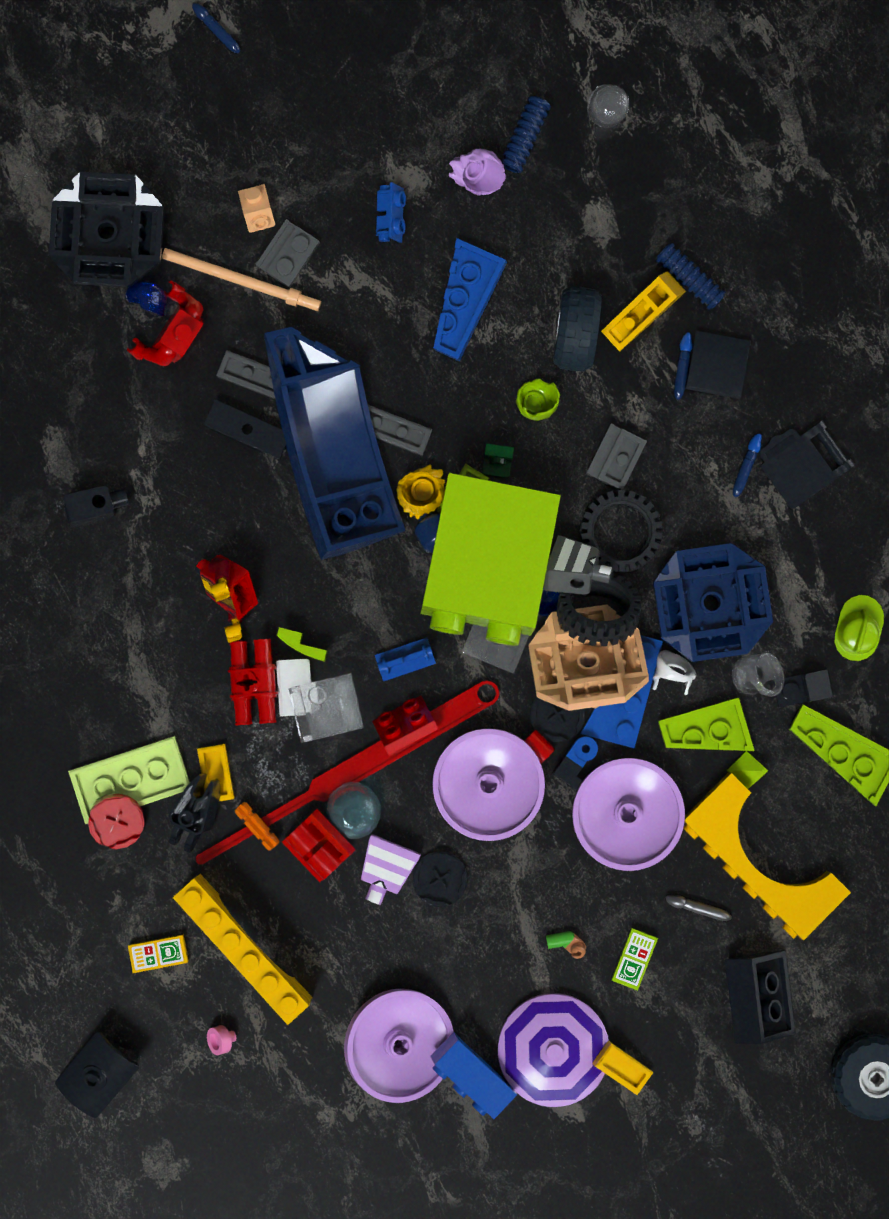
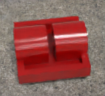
[372,696,440,757]
[282,809,356,882]

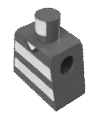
[543,535,613,595]

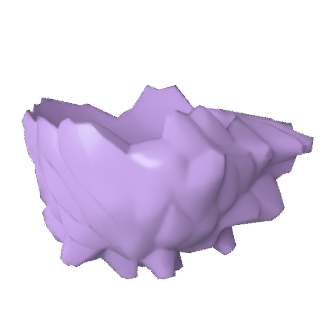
[449,149,506,195]

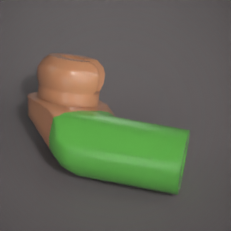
[546,931,586,959]

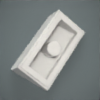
[276,659,313,716]

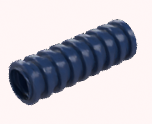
[501,96,551,173]
[656,243,726,310]

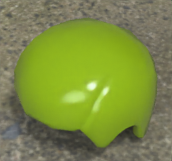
[516,378,560,421]

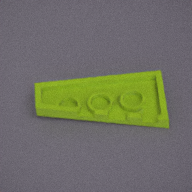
[789,705,889,806]

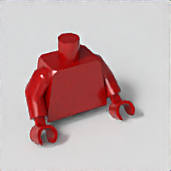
[126,281,204,366]

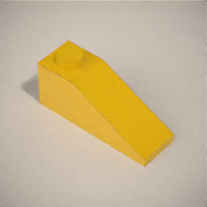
[601,271,686,352]

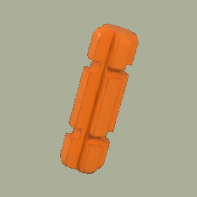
[235,802,280,851]

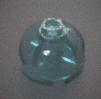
[326,782,381,839]

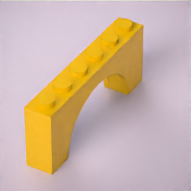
[683,772,851,940]
[173,874,312,1025]

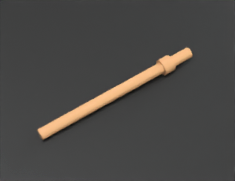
[162,248,321,311]

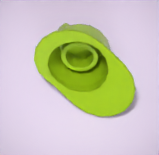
[834,595,884,661]

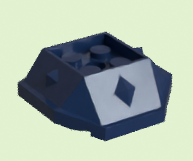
[653,543,773,662]

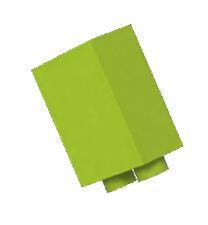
[420,473,561,646]

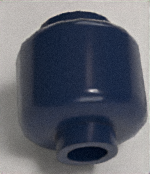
[415,512,440,553]

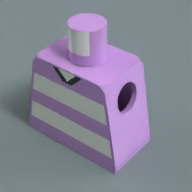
[361,834,421,905]

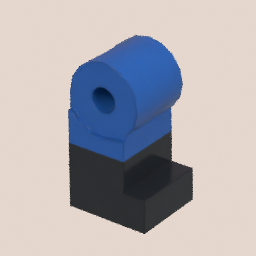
[552,737,598,790]

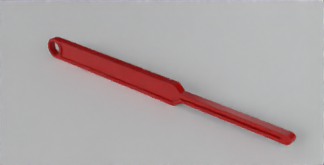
[196,681,499,864]

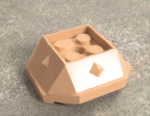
[528,605,649,711]

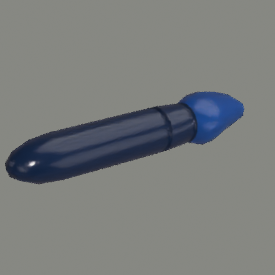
[674,333,693,400]
[732,434,762,497]

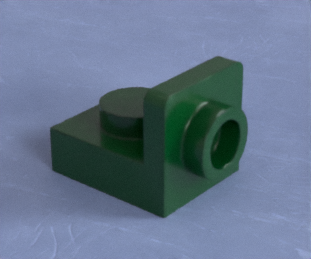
[482,444,514,478]

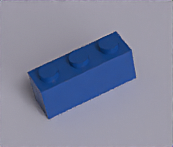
[430,1032,517,1119]

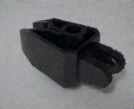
[168,773,220,853]

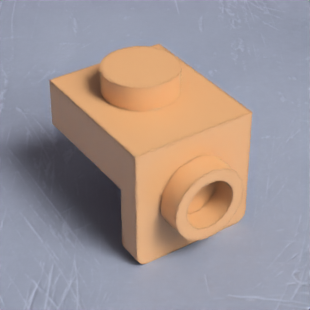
[238,184,275,232]

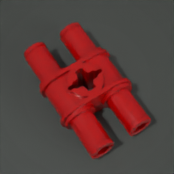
[228,639,278,725]

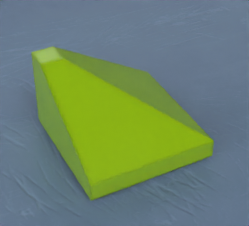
[727,751,768,789]

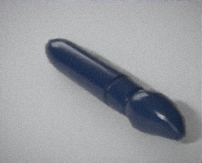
[192,3,241,53]

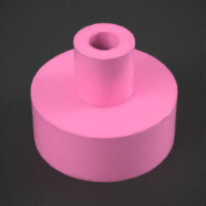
[207,1025,236,1055]

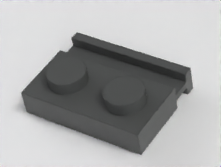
[256,219,320,288]
[586,423,647,490]

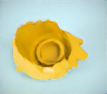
[397,465,445,520]

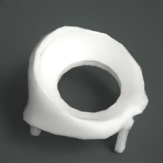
[652,650,697,695]

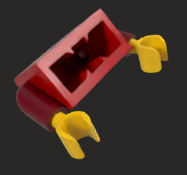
[195,555,258,642]

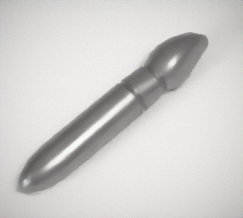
[666,895,732,921]

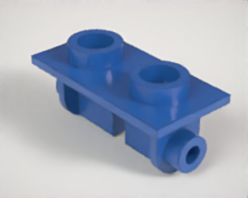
[376,182,406,243]
[375,638,436,682]

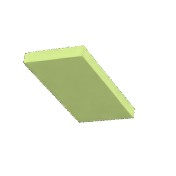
[68,736,190,824]

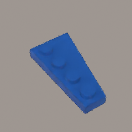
[433,238,507,361]
[580,635,663,748]

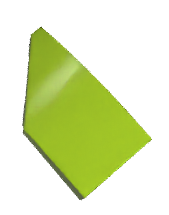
[277,627,328,662]

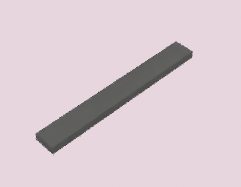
[216,350,432,456]

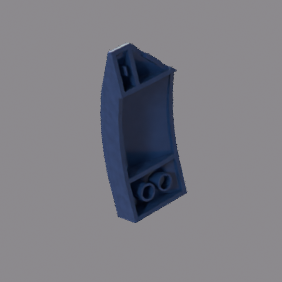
[264,327,406,560]

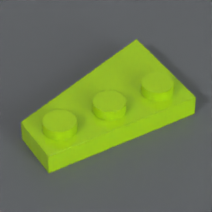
[658,698,754,751]

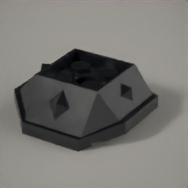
[49,172,164,287]

